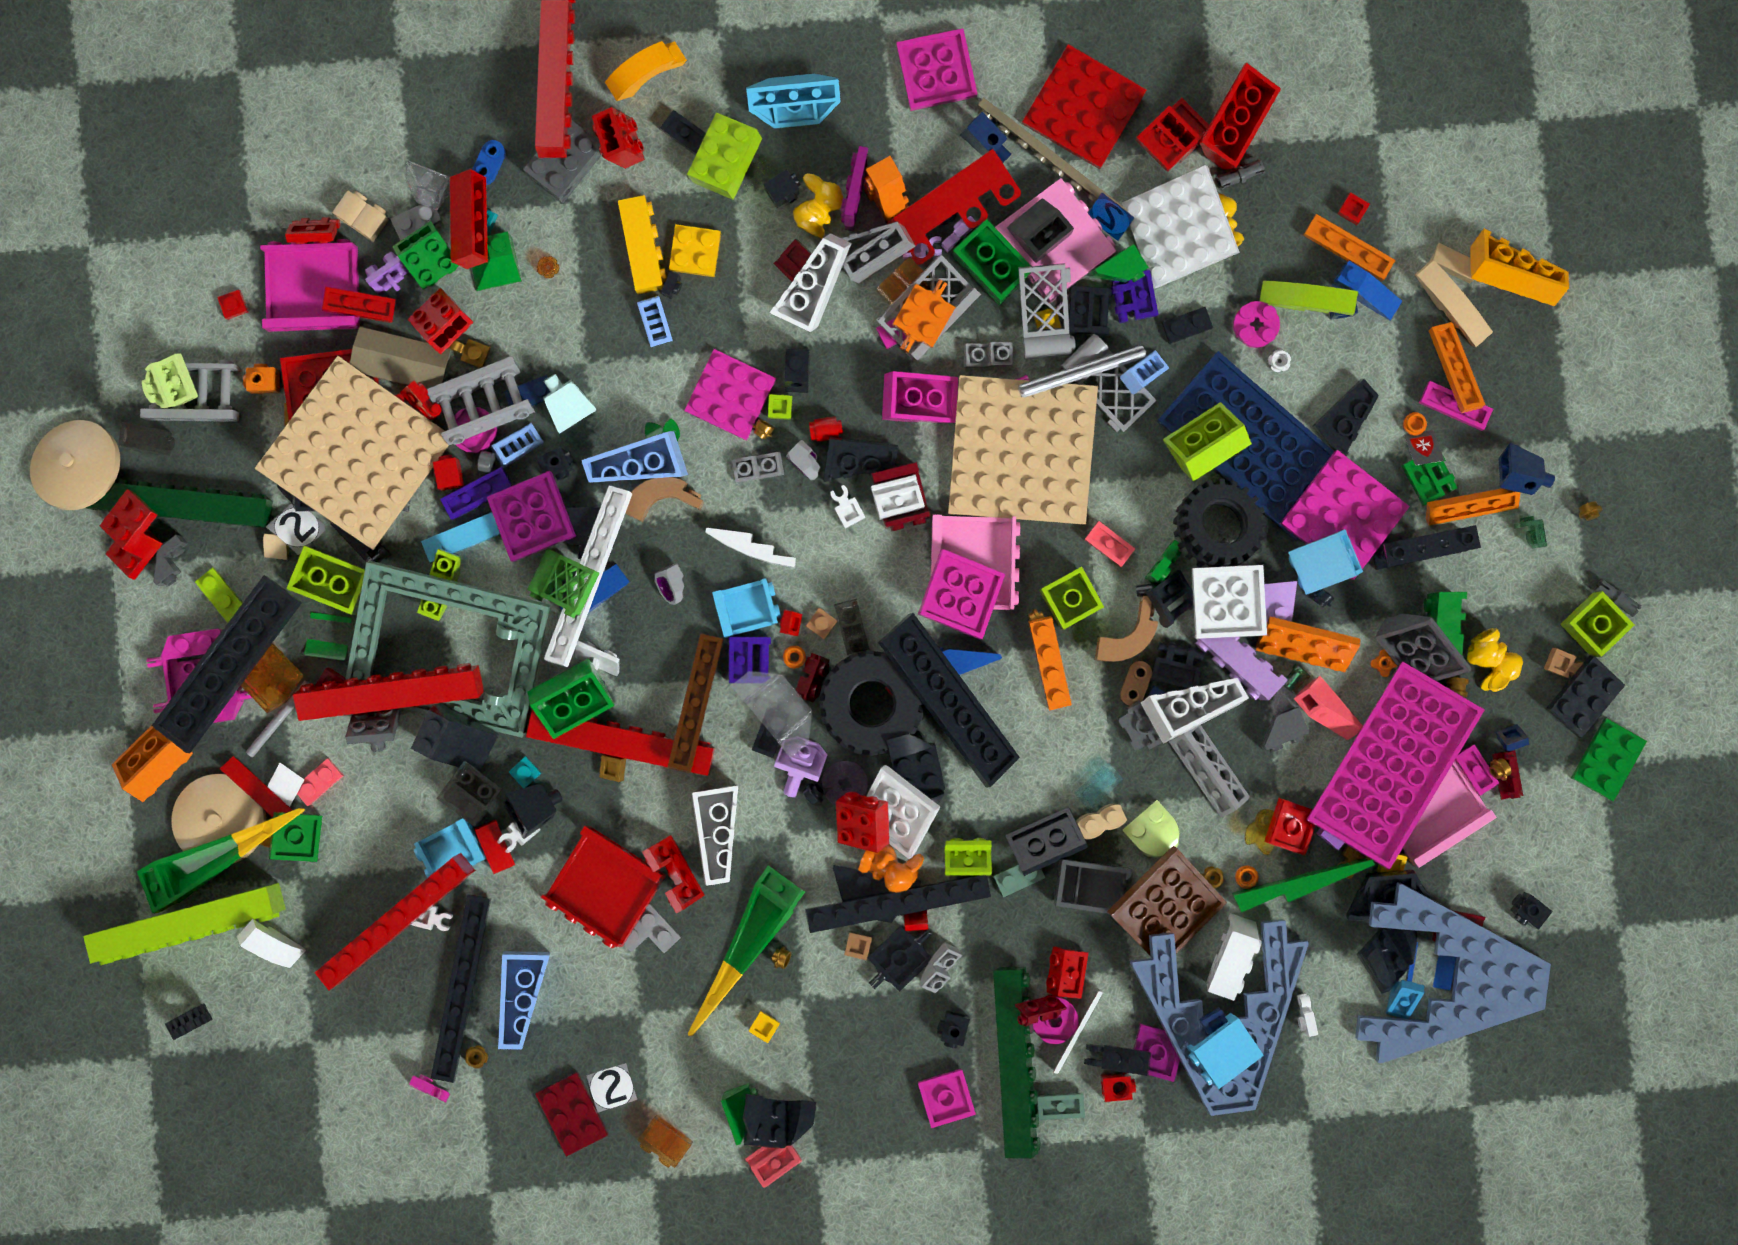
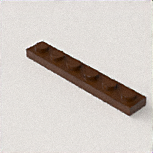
[668,634,723,773]

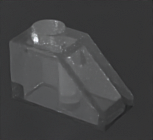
[405,160,450,211]

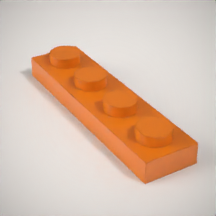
[1303,214,1395,281]
[1429,322,1485,413]
[1426,488,1520,525]
[1028,616,1072,711]

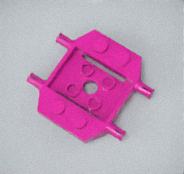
[146,628,257,723]

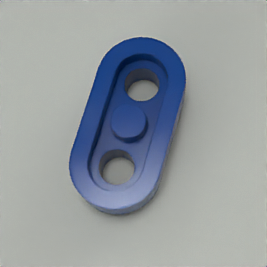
[472,140,506,185]

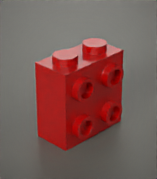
[592,107,645,169]
[407,287,474,354]
[836,792,889,853]

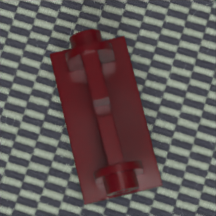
[795,653,830,703]
[1492,750,1524,800]
[1015,995,1067,1026]

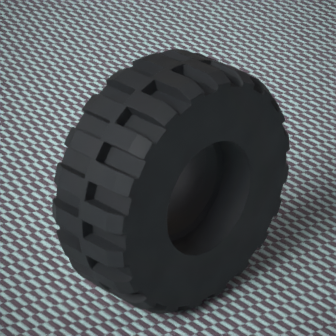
[819,651,924,755]

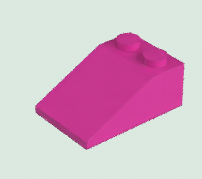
[882,371,958,423]

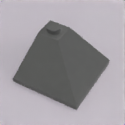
[1375,614,1472,681]

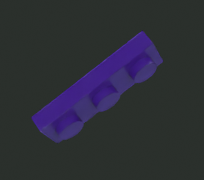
[440,467,512,520]

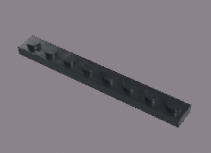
[805,875,991,933]
[430,894,491,1083]

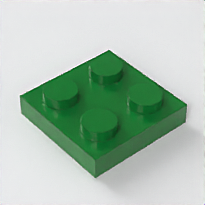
[269,812,323,862]

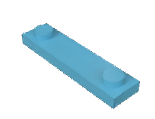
[421,512,501,563]

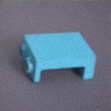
[1288,529,1363,595]
[712,578,781,638]
[414,817,487,878]
[1187,1013,1264,1089]

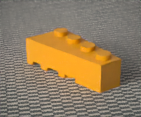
[1470,228,1569,306]

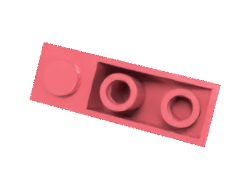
[1294,676,1363,740]

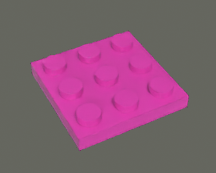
[896,28,978,111]
[684,349,776,441]
[917,549,1005,639]

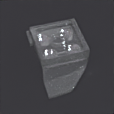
[731,671,812,758]

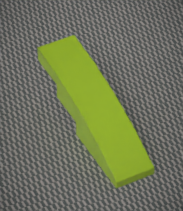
[1259,281,1358,316]

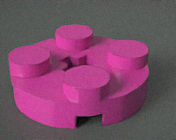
[1233,301,1280,348]
[454,407,497,453]
[1033,996,1078,1044]

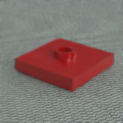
[1264,798,1315,856]

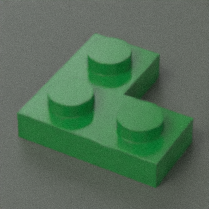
[1145,540,1182,583]

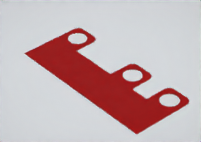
[888,149,1021,265]

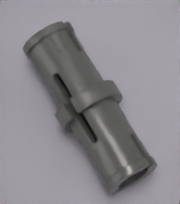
[1216,159,1265,190]
[1594,579,1642,617]

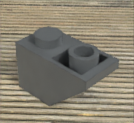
[1261,707,1309,753]

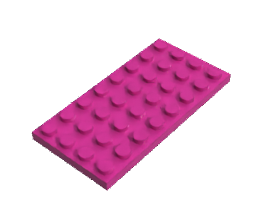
[1307,661,1484,869]

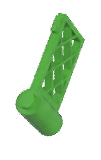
[527,548,600,618]

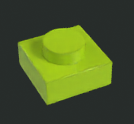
[768,394,792,420]

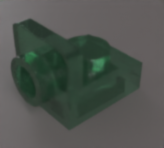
[1514,516,1547,549]

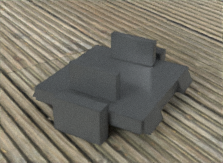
[1118,701,1162,750]

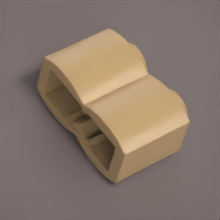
[332,191,389,242]
[1076,803,1127,839]

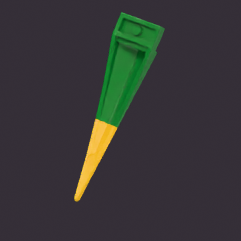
[137,808,305,913]
[688,865,805,1036]

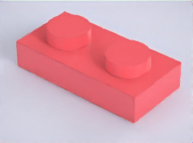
[1084,521,1135,568]
[297,758,344,806]

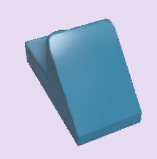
[1386,980,1425,1019]

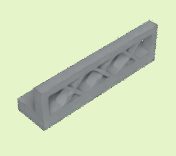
[1169,725,1250,818]

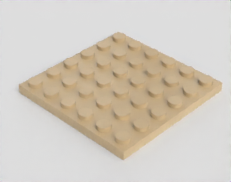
[255,356,449,550]
[948,375,1098,524]

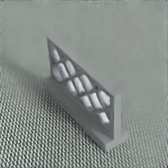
[876,255,981,360]

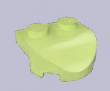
[142,353,198,408]
[1123,800,1180,858]

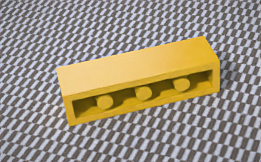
[618,195,667,294]

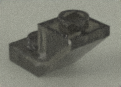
[834,598,869,655]

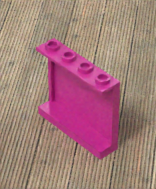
[260,239,360,332]

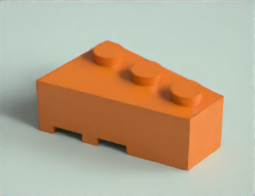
[864,156,909,225]

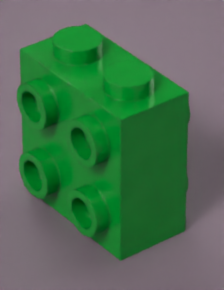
[392,221,459,290]

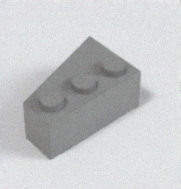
[841,222,915,284]

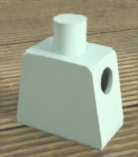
[544,374,596,434]

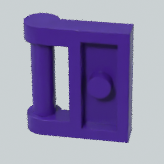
[729,637,771,684]

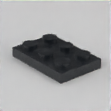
[1547,655,1625,738]
[1005,807,1088,876]

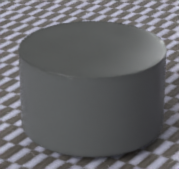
[478,451,495,473]

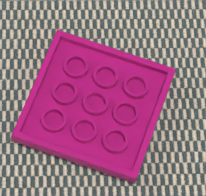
[1280,450,1410,580]

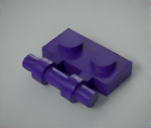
[1110,270,1159,323]

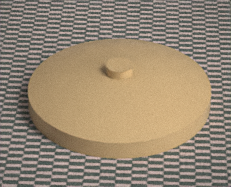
[30,420,120,510]
[172,774,266,864]

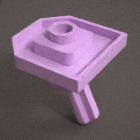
[774,736,827,797]

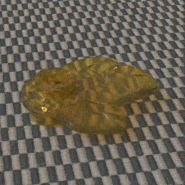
[1245,809,1274,855]

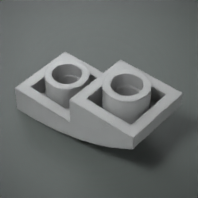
[963,342,1013,368]
[732,452,784,483]
[919,942,962,993]

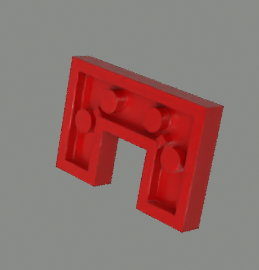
[642,835,705,913]

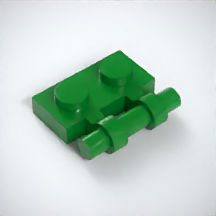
[1401,454,1458,506]

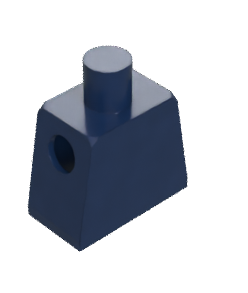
[960,112,1011,163]
[1498,443,1555,495]

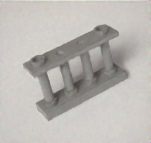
[427,356,535,445]
[140,359,240,422]

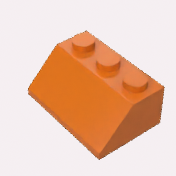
[111,726,193,802]

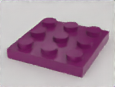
[841,146,868,232]
[487,471,576,562]

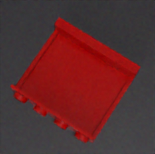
[540,826,666,949]

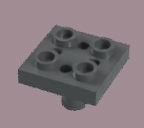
[345,708,400,752]

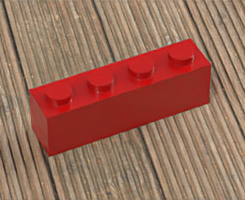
[450,169,488,269]

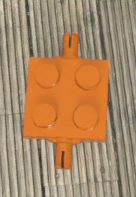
[892,279,956,353]

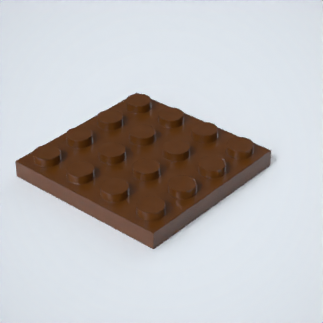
[1107,845,1227,957]

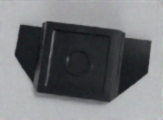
[887,733,945,804]
[1357,928,1417,994]
[743,1094,816,1148]

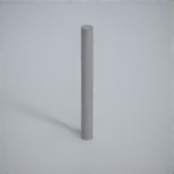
[246,680,310,757]

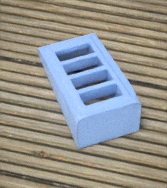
[637,296,673,347]
[1120,350,1169,394]
[491,423,543,468]

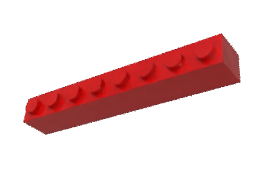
[535,0,576,158]
[293,663,484,721]
[526,710,715,776]
[314,853,476,991]

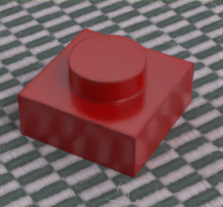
[1337,192,1370,225]
[217,290,248,320]
[780,610,803,636]
[904,910,928,931]

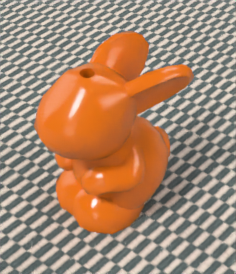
[858,844,924,893]

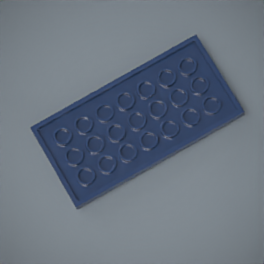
[1157,351,1334,541]

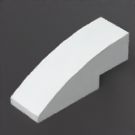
[237,919,306,968]

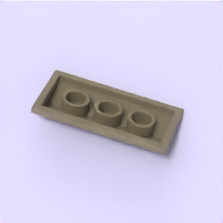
[350,327,451,389]

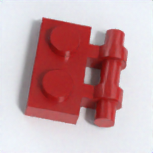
[285,217,340,244]
[400,381,441,420]

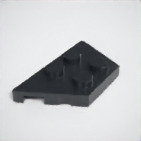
[833,865,921,923]
[1346,869,1430,921]

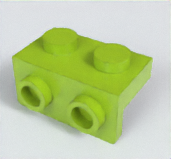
[945,838,992,875]

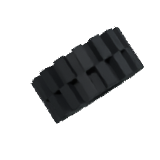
[165,1003,213,1040]

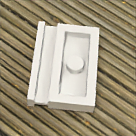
[871,475,925,520]

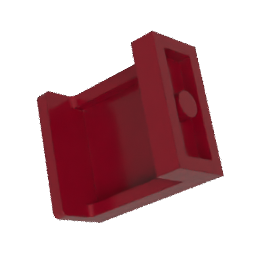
[872,462,930,532]

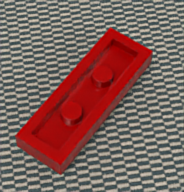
[322,286,396,323]

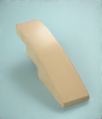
[1415,260,1493,347]

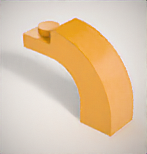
[605,41,687,101]

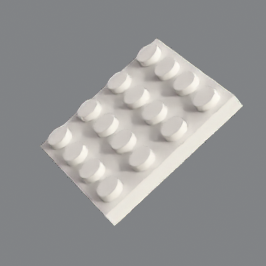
[1122,165,1240,288]

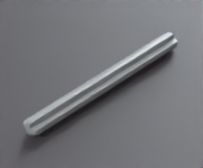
[1018,345,1146,398]

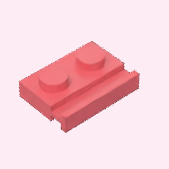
[745,1145,803,1188]

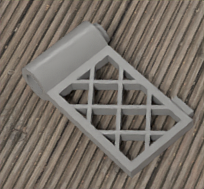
[1018,263,1075,359]
[1060,334,1156,432]

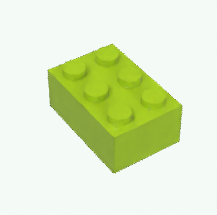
[687,112,762,200]
[287,546,365,615]

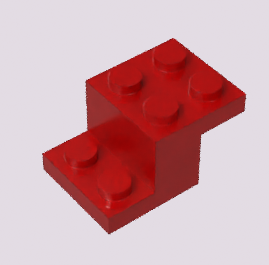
[1135,97,1209,172]
[99,489,163,580]

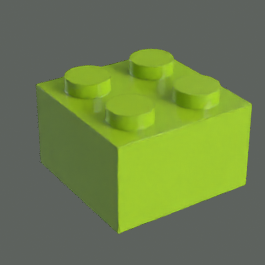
[1039,567,1104,630]
[1560,591,1635,657]

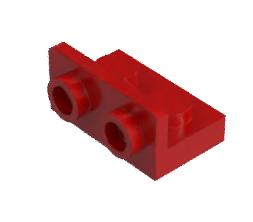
[1046,947,1088,999]

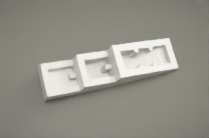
[706,528,796,568]

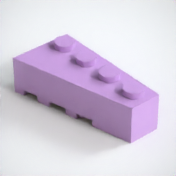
[1264,581,1297,623]
[1194,636,1288,700]

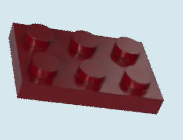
[535,1072,608,1156]

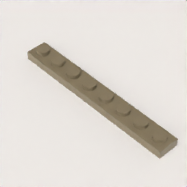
[978,97,1128,212]

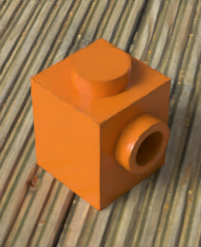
[243,364,280,394]

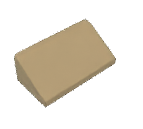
[1429,243,1474,284]

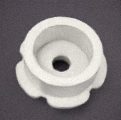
[1268,350,1291,372]

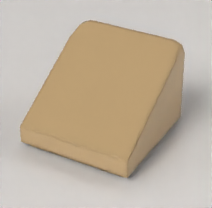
[263,534,289,560]

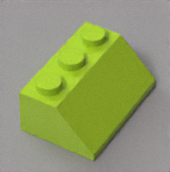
[1163,402,1251,481]

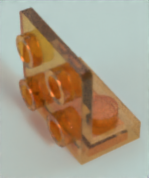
[241,643,303,713]

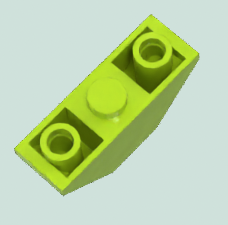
[417,549,461,621]

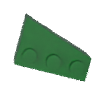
[1423,592,1467,655]

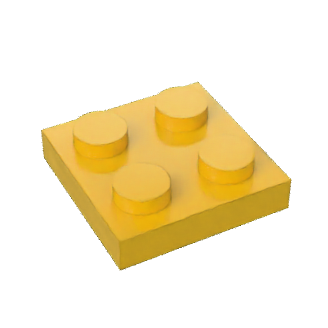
[669,224,721,277]

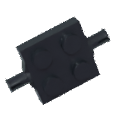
[867,925,932,992]

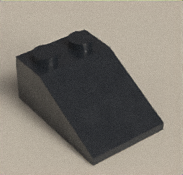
[410,703,499,773]

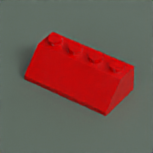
[1200,63,1281,170]

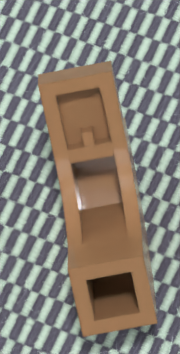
[625,477,704,522]
[1095,596,1158,662]

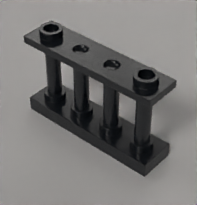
[1373,525,1481,570]

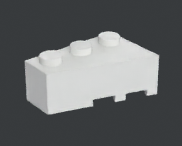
[1206,913,1261,1000]

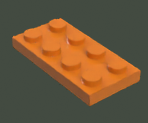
[1256,616,1361,672]

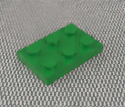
[1571,718,1647,801]

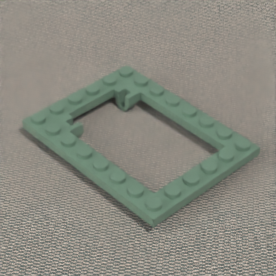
[346,561,551,738]

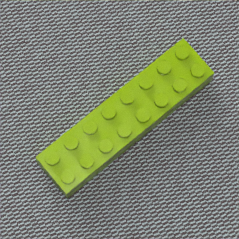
[83,883,286,966]

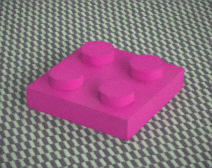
[918,1068,976,1128]

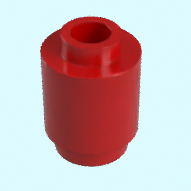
[809,416,843,442]

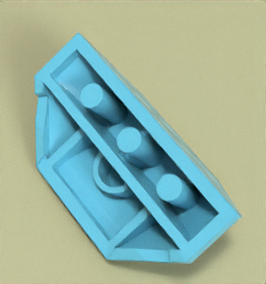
[746,74,840,128]

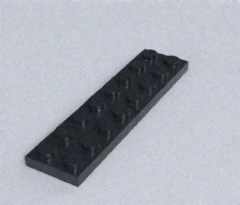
[151,575,302,754]
[878,613,1020,788]

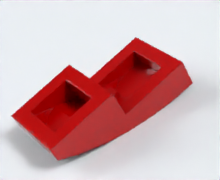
[474,819,515,874]

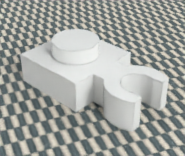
[831,485,865,529]
[497,822,541,853]
[411,906,453,931]
[1297,993,1318,1037]

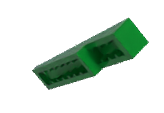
[1232,857,1375,913]

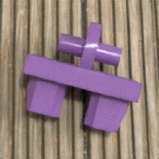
[365,252,409,294]

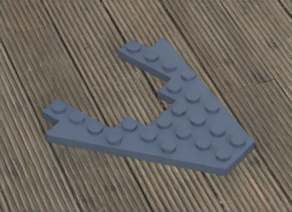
[1355,882,1551,1063]
[1130,919,1308,1116]

